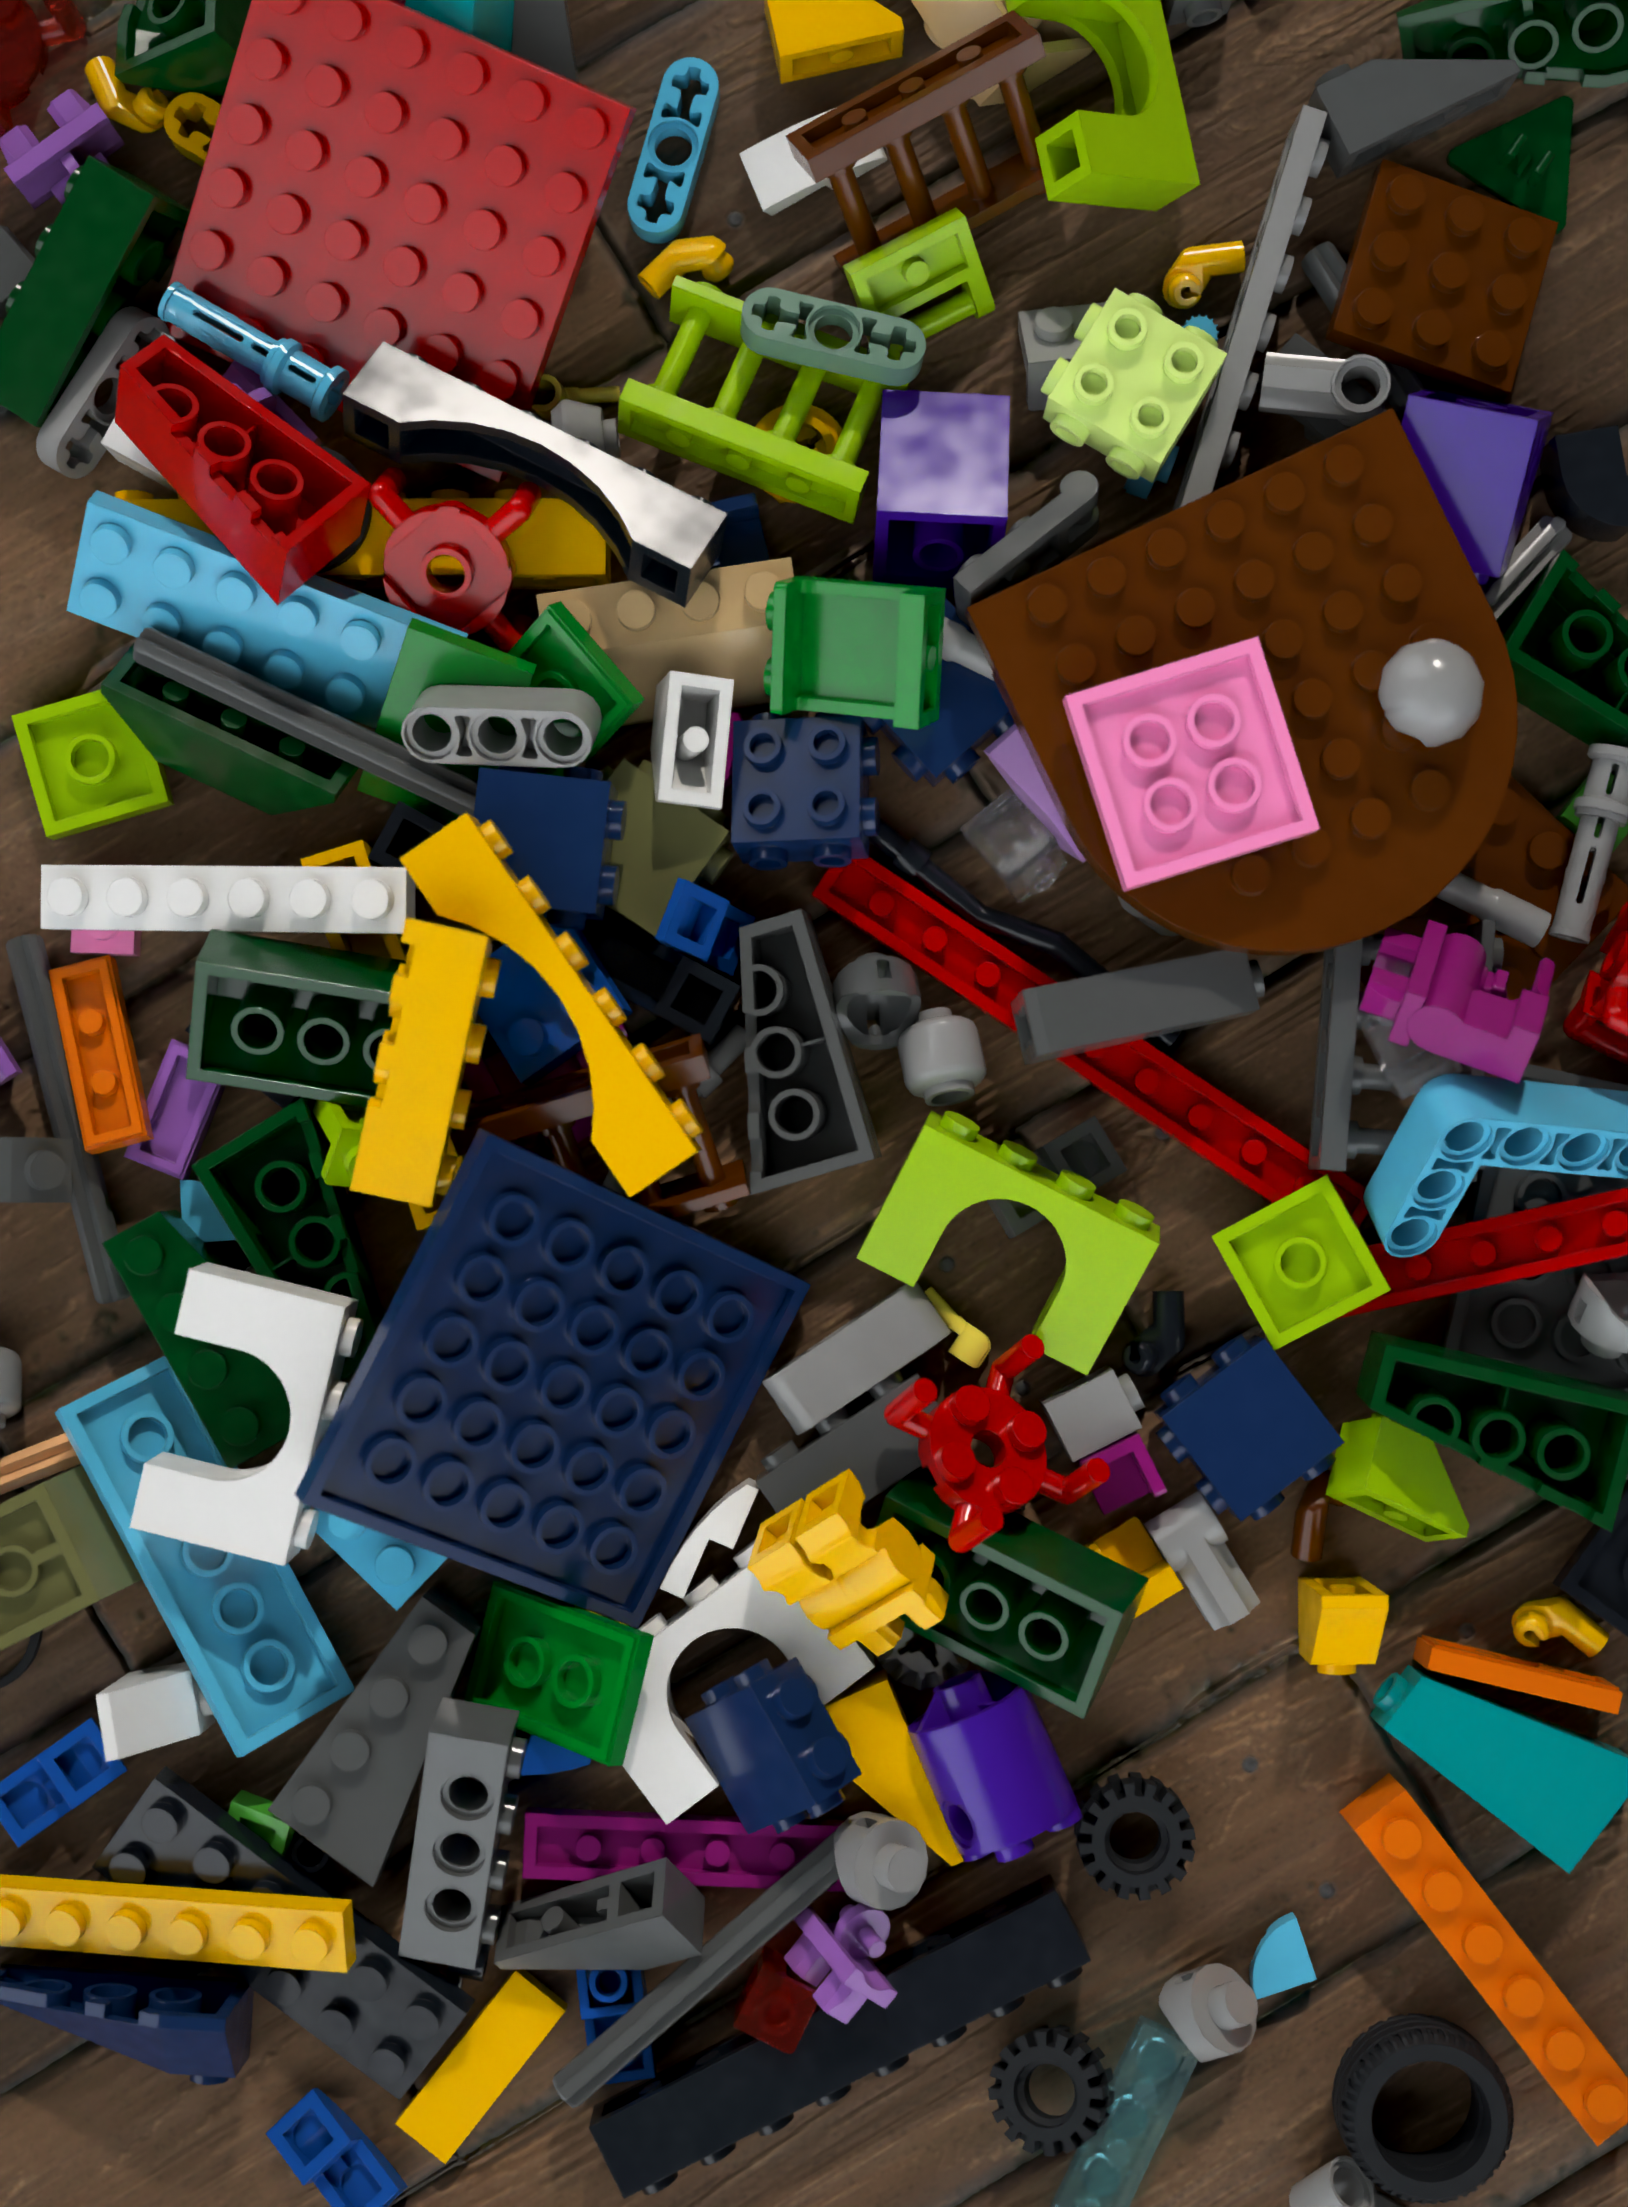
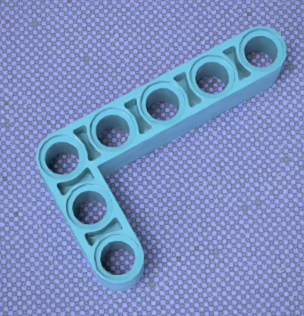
[1363,1073,1628,1258]

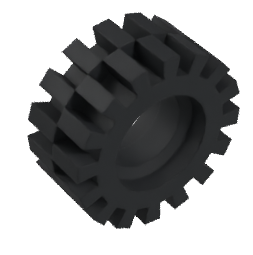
[1074,1772,1196,1901]
[988,2025,1115,2156]

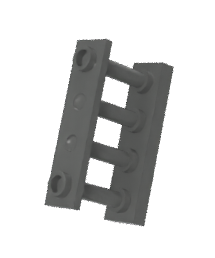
[1308,920,1504,1182]

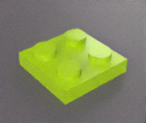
[11,689,175,841]
[1211,1174,1391,1351]

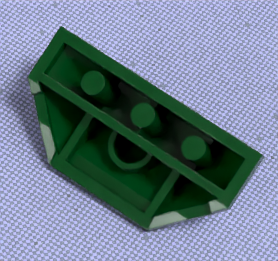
[101,643,358,816]

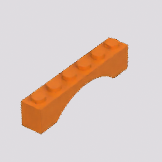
[1339,1773,1628,2147]

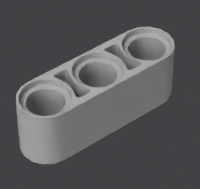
[401,684,602,768]
[762,1282,951,1435]

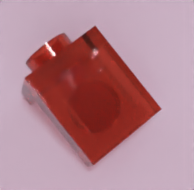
[733,1945,818,2054]

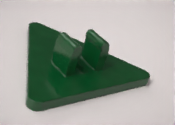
[1446,96,1574,234]

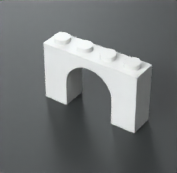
[130,1262,363,1566]
[622,1539,875,1825]

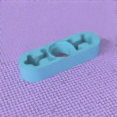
[627,57,720,244]

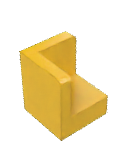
[1083,1516,1184,1619]

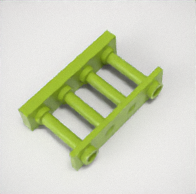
[617,275,910,524]

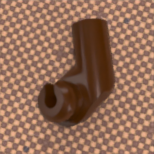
[1290,1468,1346,1562]

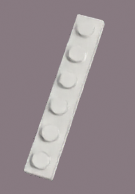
[40,865,416,934]

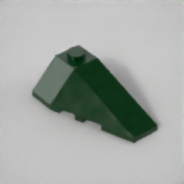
[115,0,252,99]
[1396,0,1628,88]

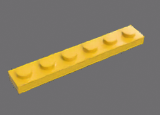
[0,1874,356,1973]

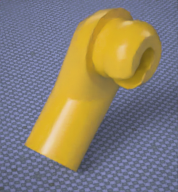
[85,56,169,134]
[637,235,734,299]
[1162,240,1245,309]
[1511,1596,1609,1658]

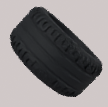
[1332,2013,1514,2204]

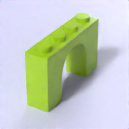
[1005,0,1200,211]
[856,1110,1160,1376]

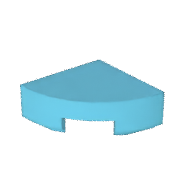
[180,1180,236,1242]
[1249,1912,1317,2000]

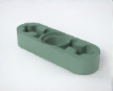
[740,287,926,386]

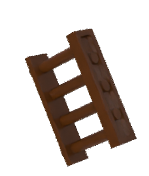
[786,10,1046,276]
[450,1033,750,1218]

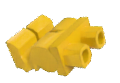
[747,1468,949,1657]

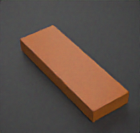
[48,954,154,1155]
[1413,1635,1623,1715]

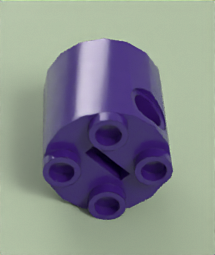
[908,1670,1083,1863]

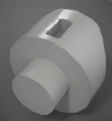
[1567,1272,1628,1359]
[833,1811,928,1911]
[1159,1963,1258,2063]

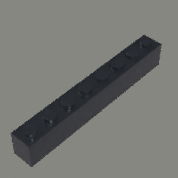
[589,1874,1091,2199]

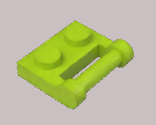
[842,207,995,360]

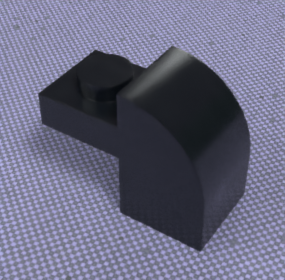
[1539,425,1628,542]

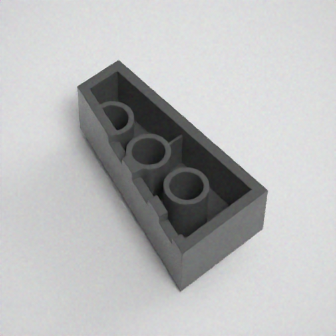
[739,909,882,1195]
[268,1585,483,1887]

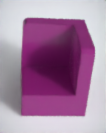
[1076,1431,1167,1515]

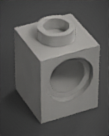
[1038,1365,1144,1462]

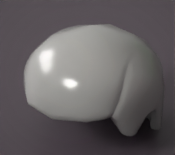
[1378,638,1484,747]

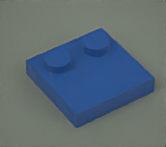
[478,915,633,1086]

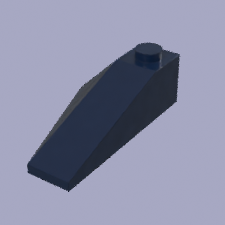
[0,1964,254,2085]

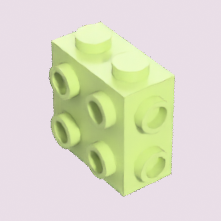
[1041,288,1227,483]

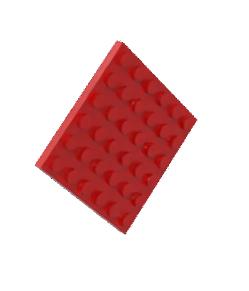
[159,0,636,482]

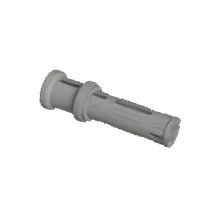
[1548,743,1628,944]

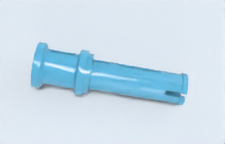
[158,281,350,422]

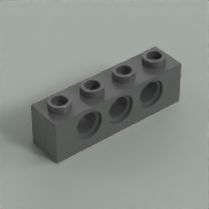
[398,1697,527,1970]

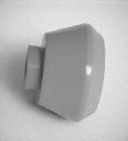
[551,399,621,458]

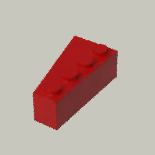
[115,334,371,605]

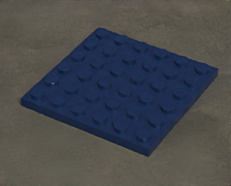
[295,1128,811,1629]

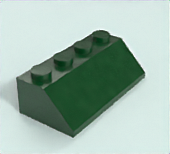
[186,929,406,1107]
[876,1466,1149,1719]

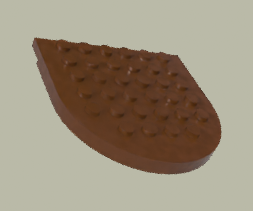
[965,408,1518,956]

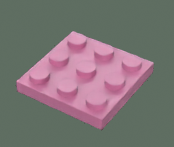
[1062,637,1320,892]

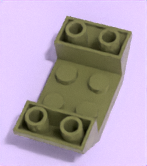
[0,1465,142,1652]

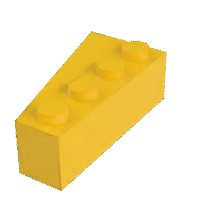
[350,917,502,1207]

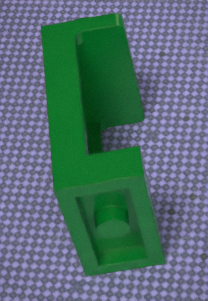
[763,576,946,730]

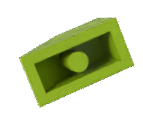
[1325,1412,1469,1542]

